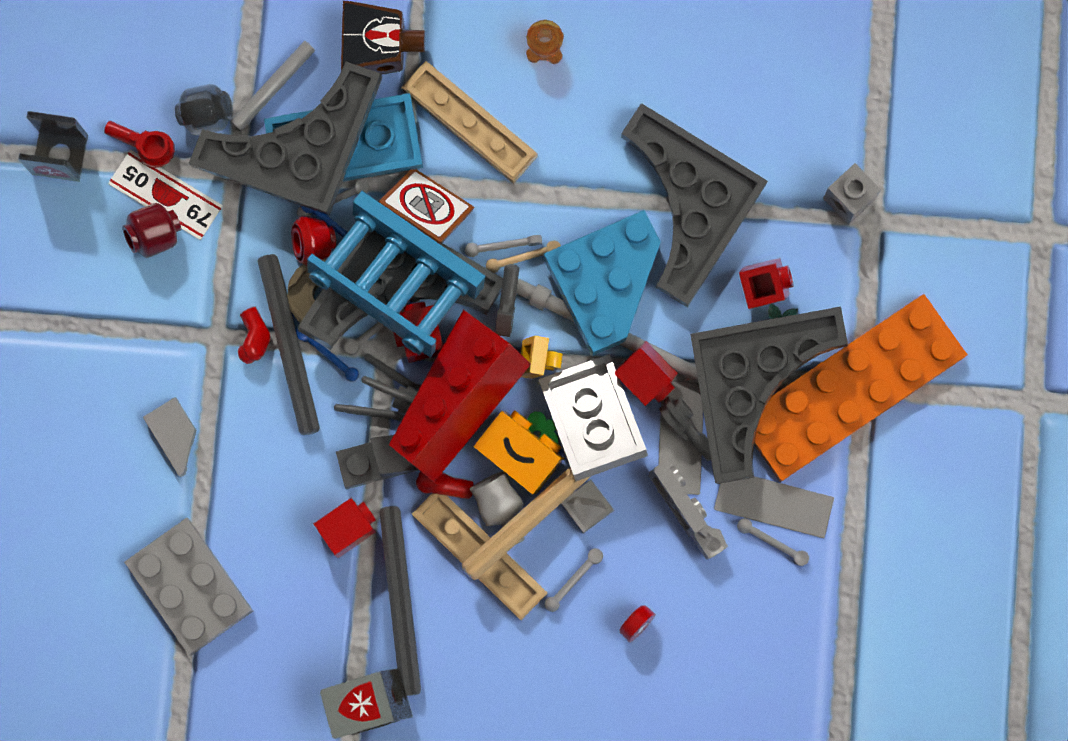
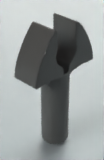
[495,264,519,337]

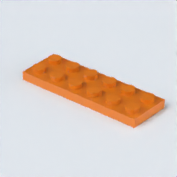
[754,294,968,483]

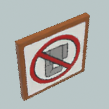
[378,169,474,245]

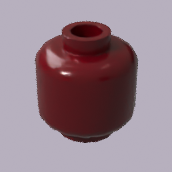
[122,203,181,258]

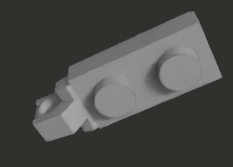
[648,461,728,560]

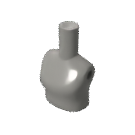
[470,471,525,545]

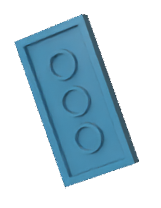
[264,93,423,182]

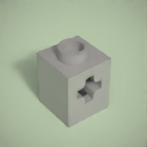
[823,163,881,225]

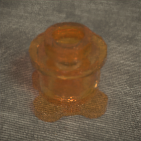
[526,20,564,64]

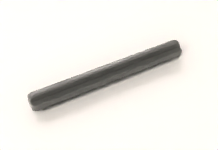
[258,254,320,435]
[379,506,421,696]

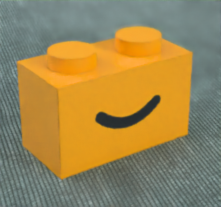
[473,410,565,494]

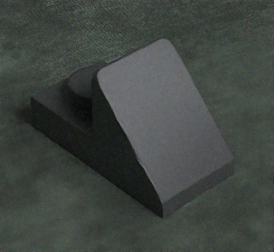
[336,435,419,489]

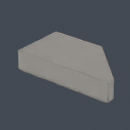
[143,397,197,477]

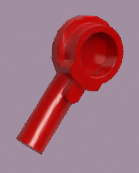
[104,120,175,168]

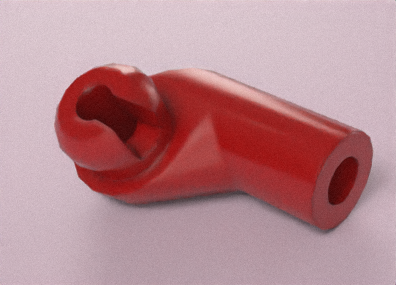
[238,307,271,364]
[416,471,474,499]

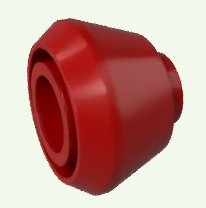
[291,216,336,266]

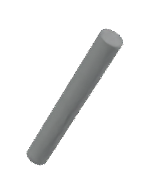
[230,41,315,131]

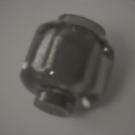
[175,84,233,136]

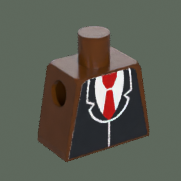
[341,1,425,75]

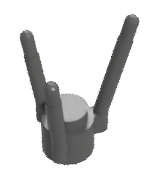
[334,354,421,422]

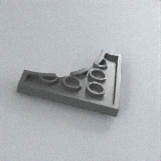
[188,62,383,215]
[621,103,768,308]
[298,230,503,350]
[690,307,848,484]

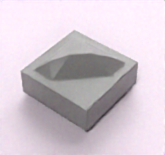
[561,480,614,534]

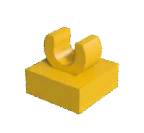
[521,335,563,379]

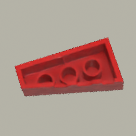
[389,309,531,482]

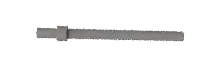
[516,278,699,384]

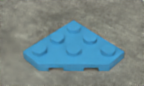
[543,210,661,356]

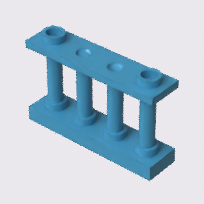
[307,191,486,358]

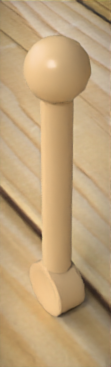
[486,241,561,273]

